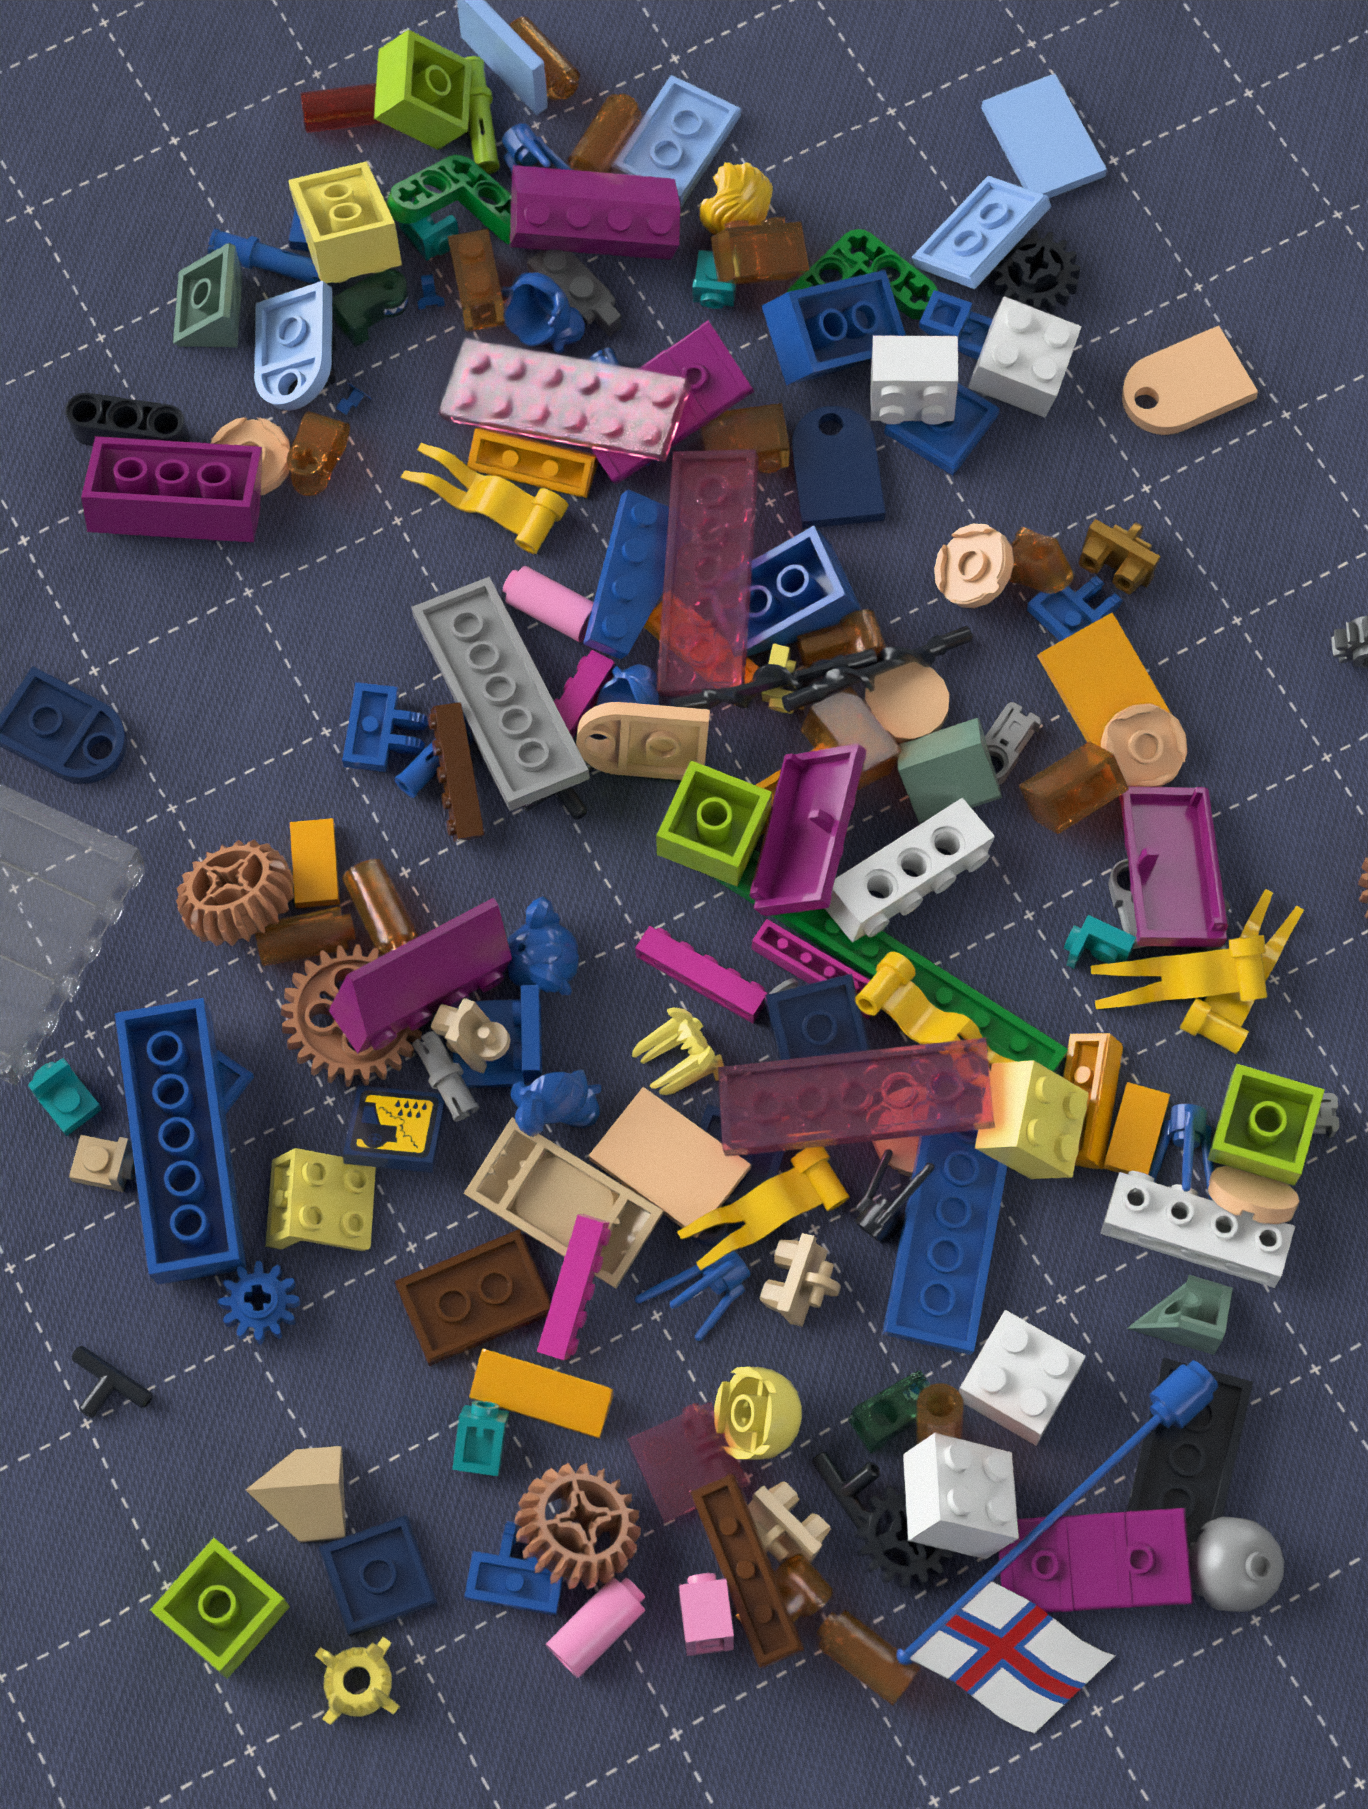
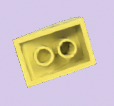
[288,161,402,283]

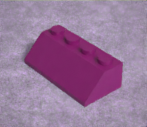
[510,165,680,260]
[81,436,262,542]
[329,898,512,1054]

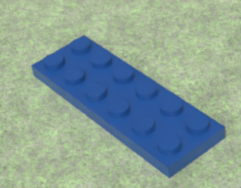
[882,1072,1007,1355]

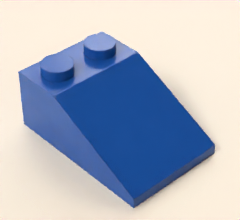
[762,270,906,385]
[704,526,862,659]

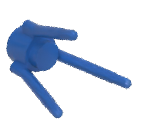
[502,123,572,174]
[1148,1104,1214,1201]
[635,1251,750,1341]

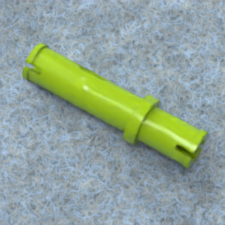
[465,56,500,174]

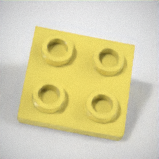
[265,1148,376,1251]

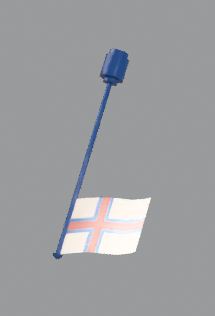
[897,1360,1219,1733]

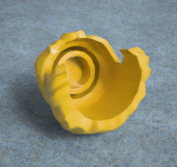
[700,162,773,238]

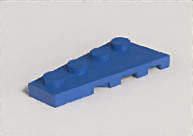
[583,489,702,660]

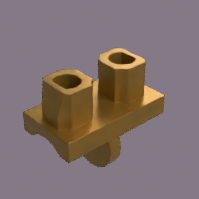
[1078,519,1161,595]

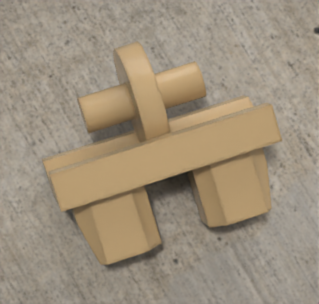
[431,998,511,1073]
[760,1233,841,1327]
[748,1481,830,1572]

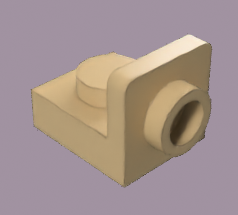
[69,1135,136,1192]

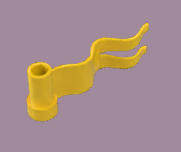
[401,443,569,554]
[1179,889,1304,1054]
[1090,935,1267,1009]
[855,952,1016,1091]
[677,1142,850,1271]

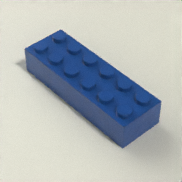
[115,998,247,1285]

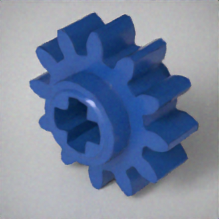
[218,1261,301,1344]

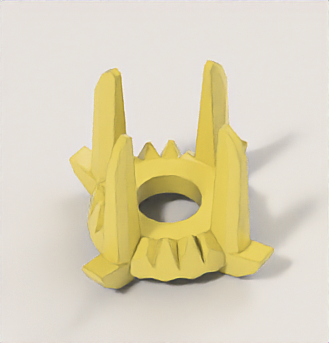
[632,1008,724,1095]
[315,1637,400,1725]

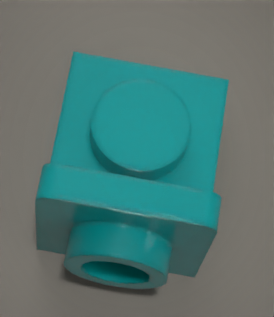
[398,202,459,261]
[692,250,740,309]
[1063,915,1136,969]
[28,1058,102,1137]
[452,1401,509,1476]

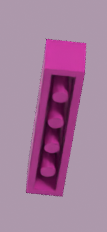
[554,650,615,738]
[752,919,871,1019]
[635,926,767,1024]
[537,1214,611,1360]

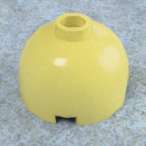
[714,1367,802,1460]

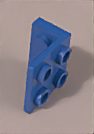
[453,985,542,1088]

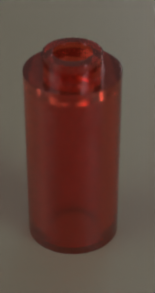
[301,83,382,133]

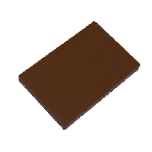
[394,1229,551,1366]

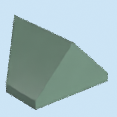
[1126,1275,1233,1355]

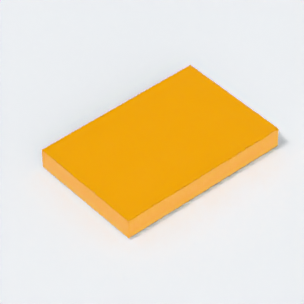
[1037,612,1171,767]

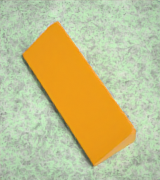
[467,427,599,498]
[1063,1033,1123,1169]
[469,1349,614,1439]

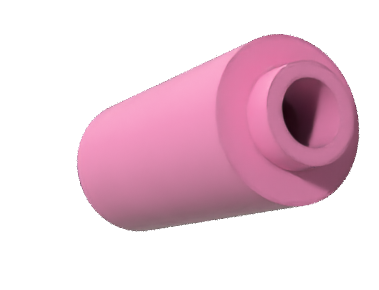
[503,566,594,642]
[546,1577,645,1678]

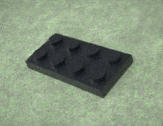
[1125,1357,1253,1548]

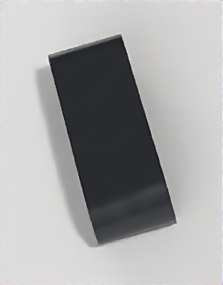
[65,393,190,446]

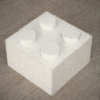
[968,297,1081,417]
[871,336,958,424]
[957,1310,1086,1446]
[903,1433,1018,1559]

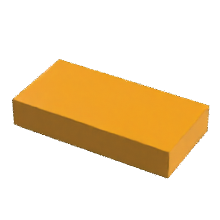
[290,818,340,908]
[1103,1082,1170,1175]

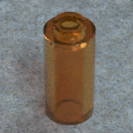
[509,16,580,101]
[568,93,642,173]
[342,859,418,956]
[255,907,356,967]
[916,1383,964,1445]
[816,1610,921,1706]

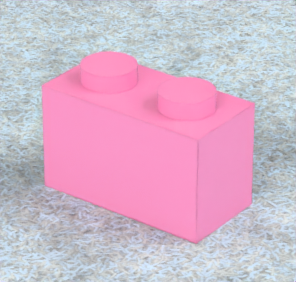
[679,1573,734,1656]

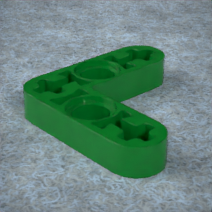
[386,155,512,245]
[786,229,938,320]

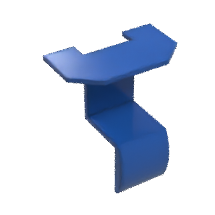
[417,274,445,310]
[336,383,372,415]

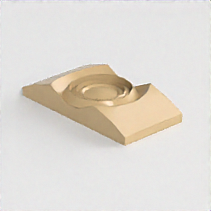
[464,1118,664,1288]

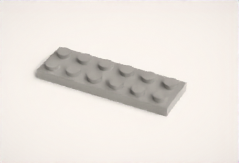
[411,576,590,811]

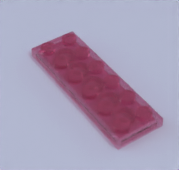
[438,339,692,462]
[657,449,759,696]
[718,1038,995,1157]

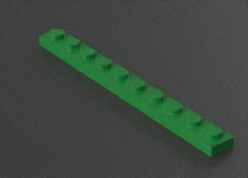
[708,850,1068,1073]

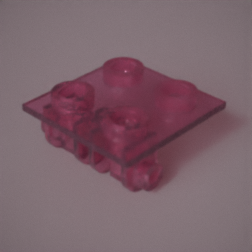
[627,1402,749,1523]

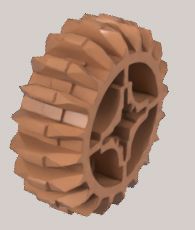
[176,839,295,946]
[515,1463,641,1590]

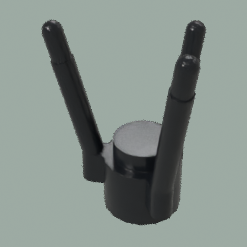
[854,1149,935,1244]

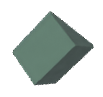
[173,243,243,347]
[897,718,1002,824]

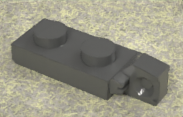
[527,250,622,337]

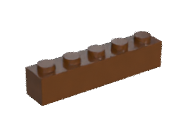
[428,702,485,842]

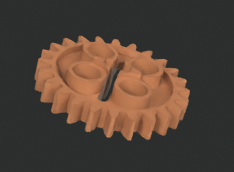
[281,944,422,1087]

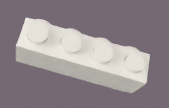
[1100,1171,1295,1288]

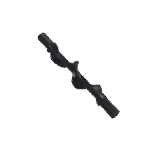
[782,626,973,712]
[670,649,877,710]

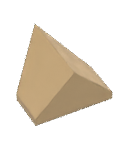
[246,1446,346,1543]

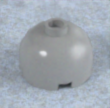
[1189,1517,1284,1612]

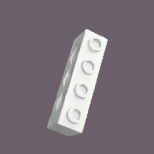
[825,798,995,943]

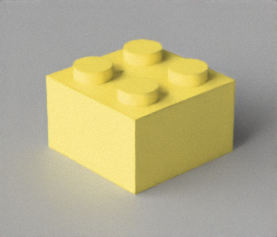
[975,1061,1089,1179]

